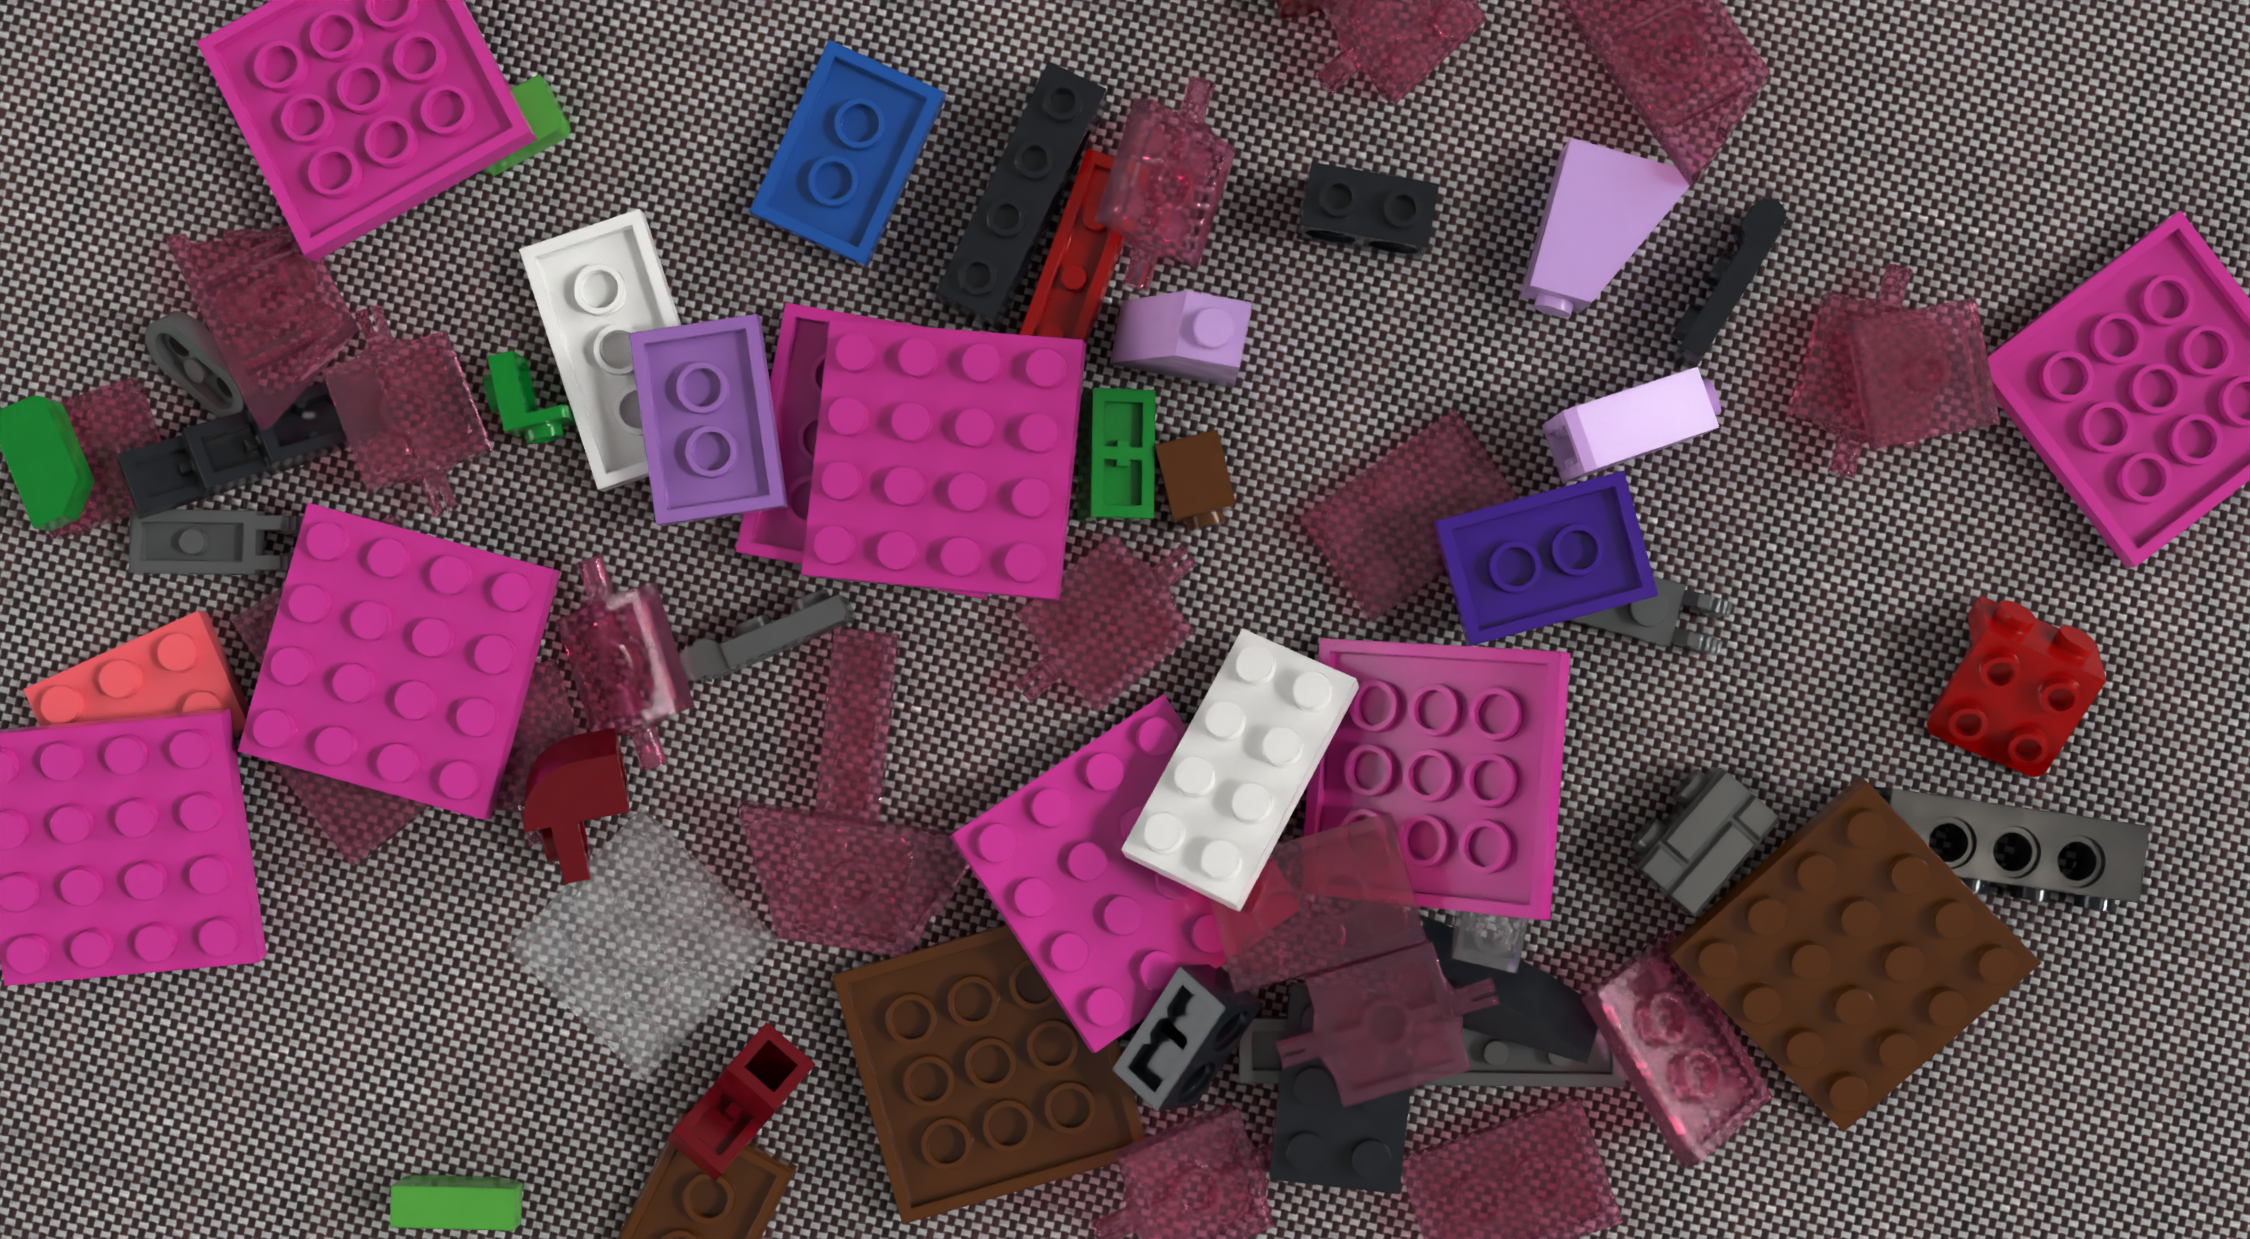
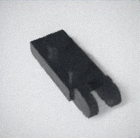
[1671,197,1788,369]

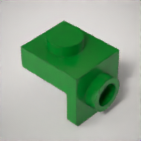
[483,351,576,445]

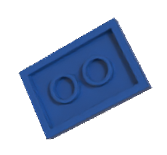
[749,40,946,268]

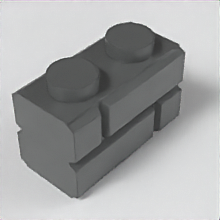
[1627,767,1781,917]

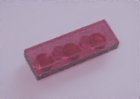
[814,628,900,825]

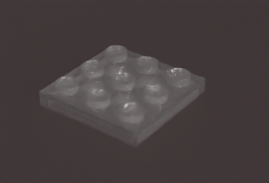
[506,808,780,1081]

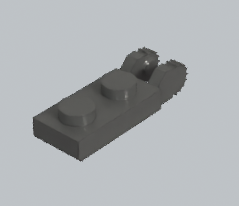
[129,509,304,575]
[1566,576,1733,656]
[675,589,856,683]

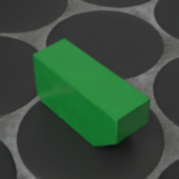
[0,395,95,531]

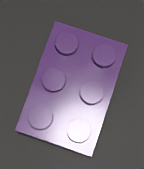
[629,314,788,526]

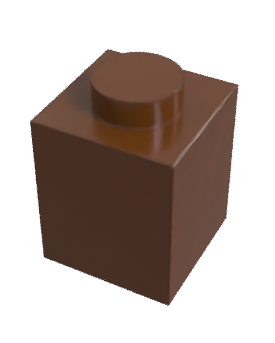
[1155,429,1236,532]

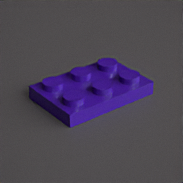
[1433,471,1659,646]

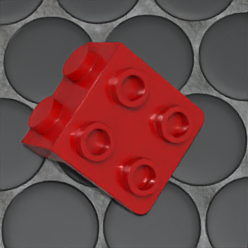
[1926,595,2107,777]

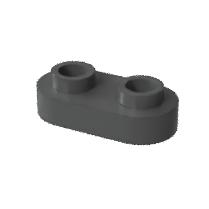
[145,311,261,418]

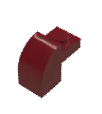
[523,727,629,884]
[666,1022,815,1182]

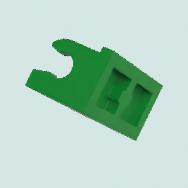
[1077,388,1156,522]

